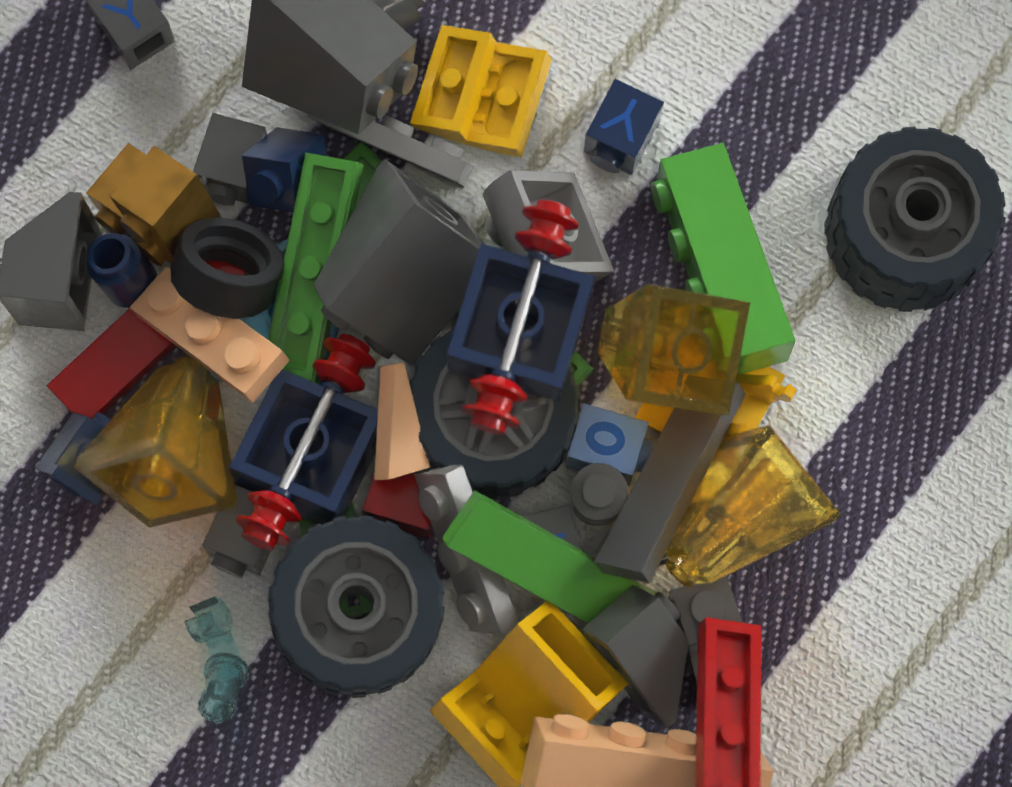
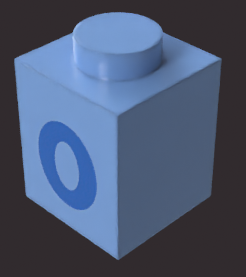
[566,403,655,486]

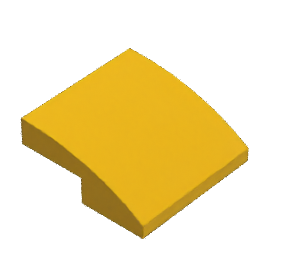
[410,25,552,158]

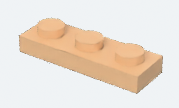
[130,266,290,403]

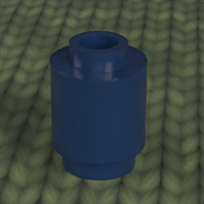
[87,233,158,308]

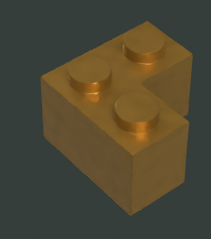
[86,143,222,266]

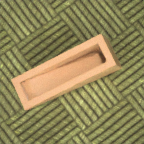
[374,362,430,480]

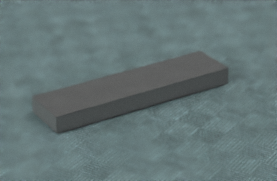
[594,375,745,583]

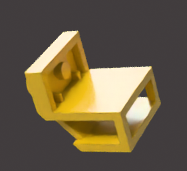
[430,601,628,787]

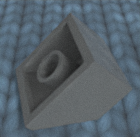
[0,192,99,331]

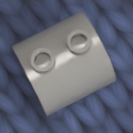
[483,170,614,283]

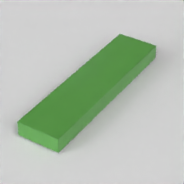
[268,152,364,385]
[442,490,656,624]

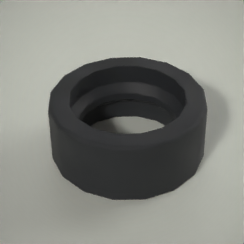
[170,217,284,319]

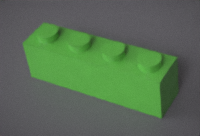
[651,142,796,378]

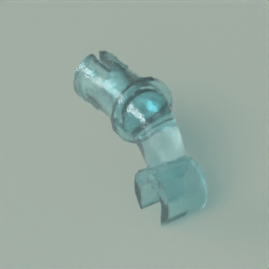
[185,596,249,723]

